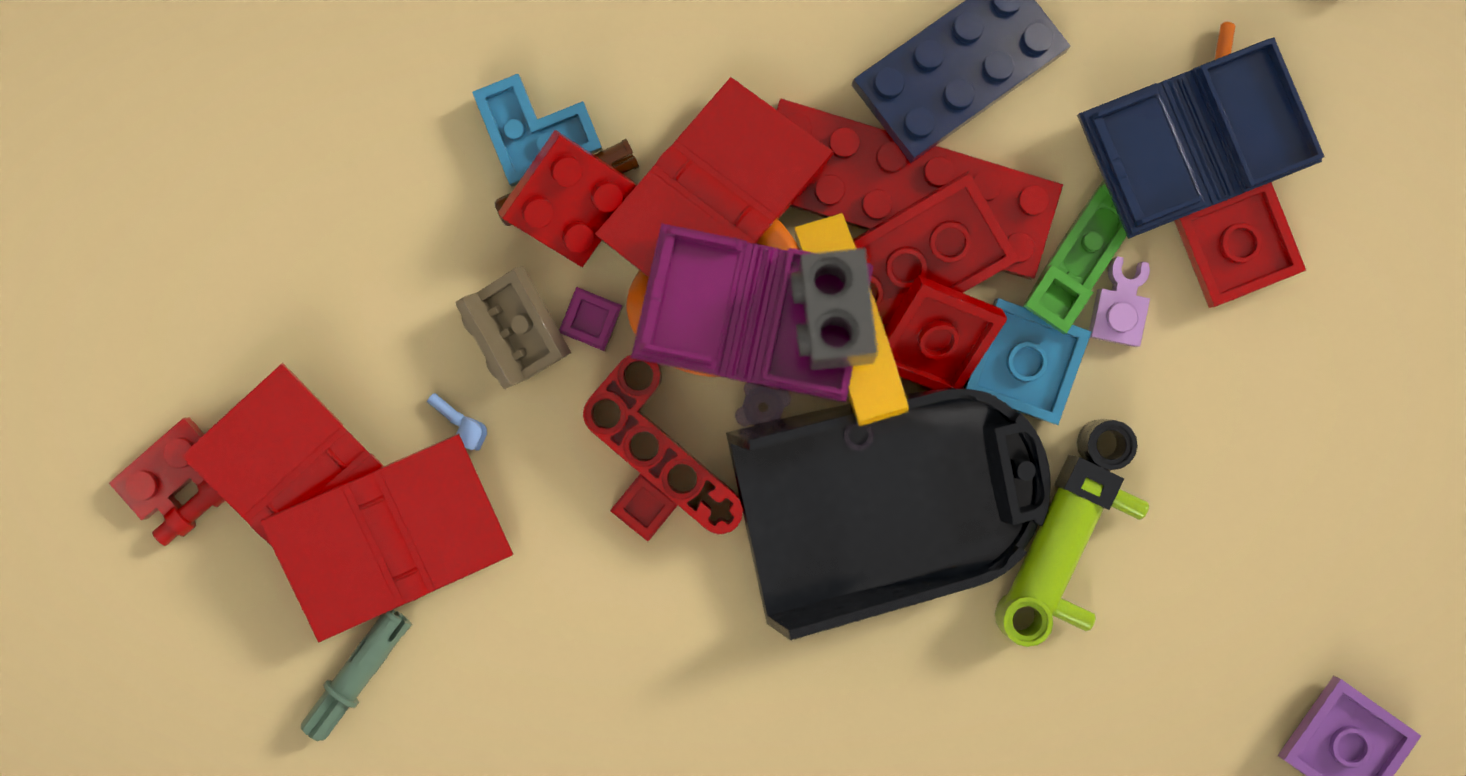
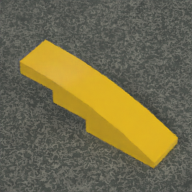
[794,213,909,427]

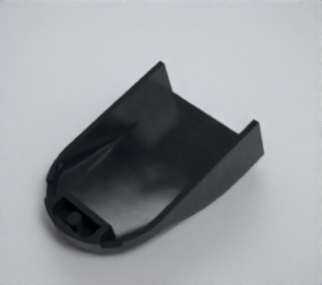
[726,388,1051,640]

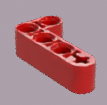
[583,354,743,534]

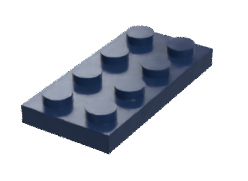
[852,0,1071,163]

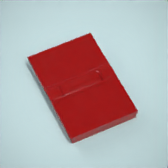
[595,77,834,278]
[181,363,384,545]
[260,433,514,643]

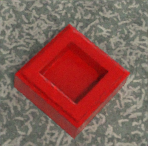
[610,474,678,542]

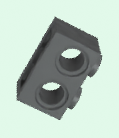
[790,248,878,370]

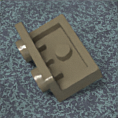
[456,266,571,389]

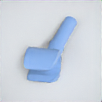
[427,393,487,451]

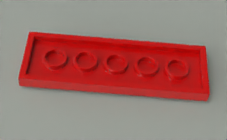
[777,98,1064,280]

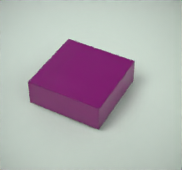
[559,287,623,351]

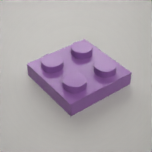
[1277,676,1421,776]

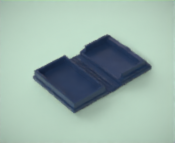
[1077,37,1325,239]

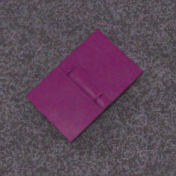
[631,224,873,402]

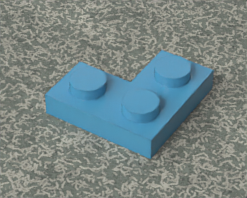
[472,74,603,187]

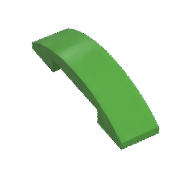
[1023,180,1127,334]

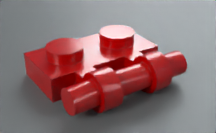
[109,417,225,546]

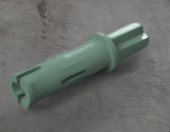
[301,609,412,741]

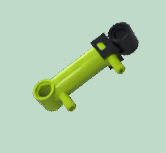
[995,419,1149,647]

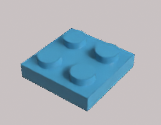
[963,298,1092,425]

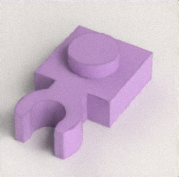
[1089,256,1150,347]

